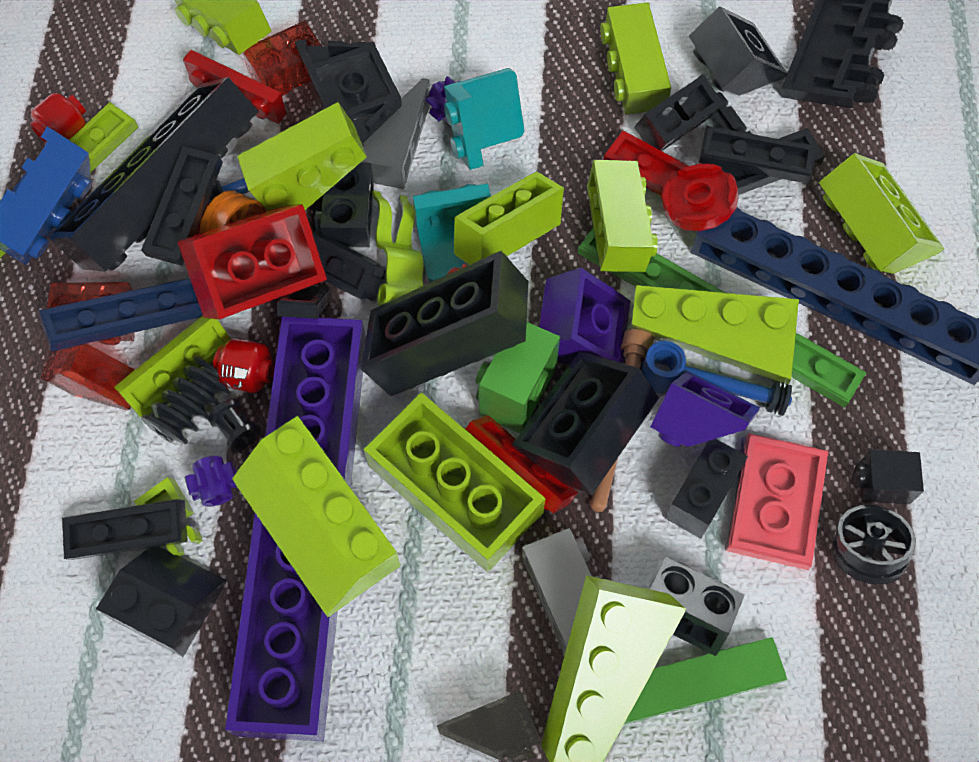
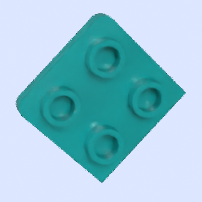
[444,68,525,170]
[413,183,491,282]

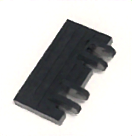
[781,0,904,109]

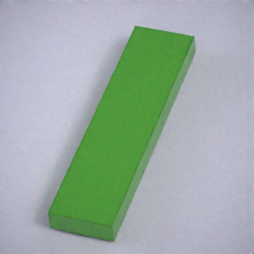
[624,637,788,725]

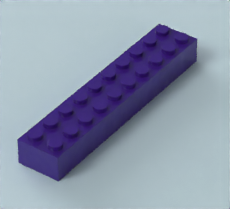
[225,317,366,742]

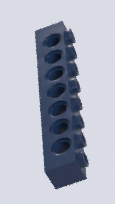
[691,207,979,386]

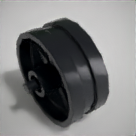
[831,505,916,584]

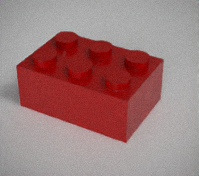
[177,204,327,320]

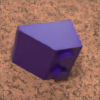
[539,268,631,364]
[650,371,760,447]

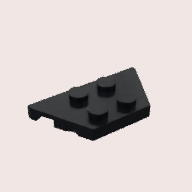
[294,40,402,144]

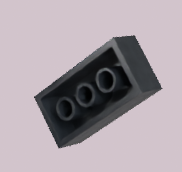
[361,250,529,396]

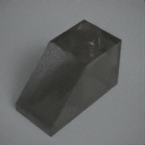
[437,691,541,762]

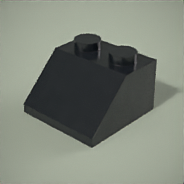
[689,6,787,96]
[96,547,227,657]

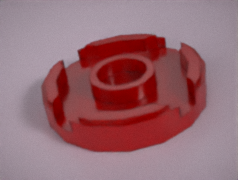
[661,164,739,231]

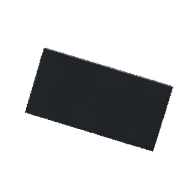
[277,285,331,319]

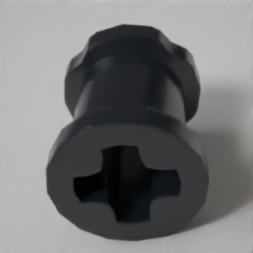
[207,398,261,452]

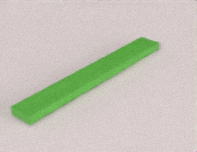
[578,228,866,408]

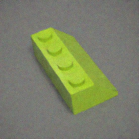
[232,416,401,618]

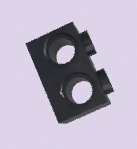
[634,74,724,151]
[315,163,374,247]
[665,439,748,539]
[650,556,745,656]

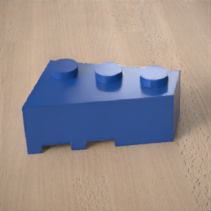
[0,126,93,265]

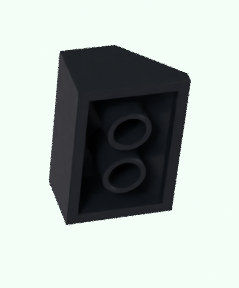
[512,351,659,495]

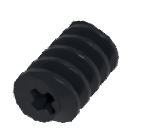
[141,356,230,445]

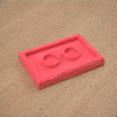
[726,433,828,570]

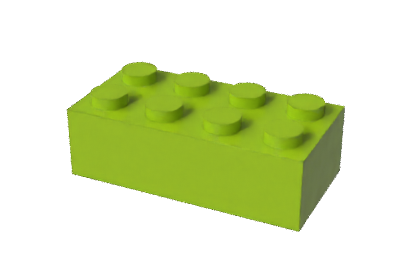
[363,392,545,573]

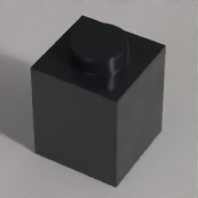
[854,450,924,504]

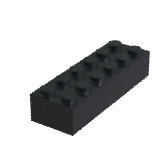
[49,77,258,272]

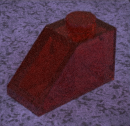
[40,344,135,410]

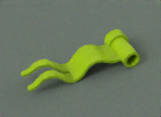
[372,190,424,306]

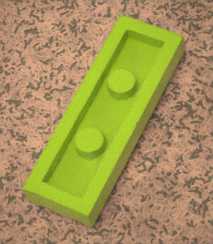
[114,316,231,418]

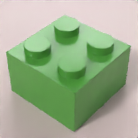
[475,322,560,434]

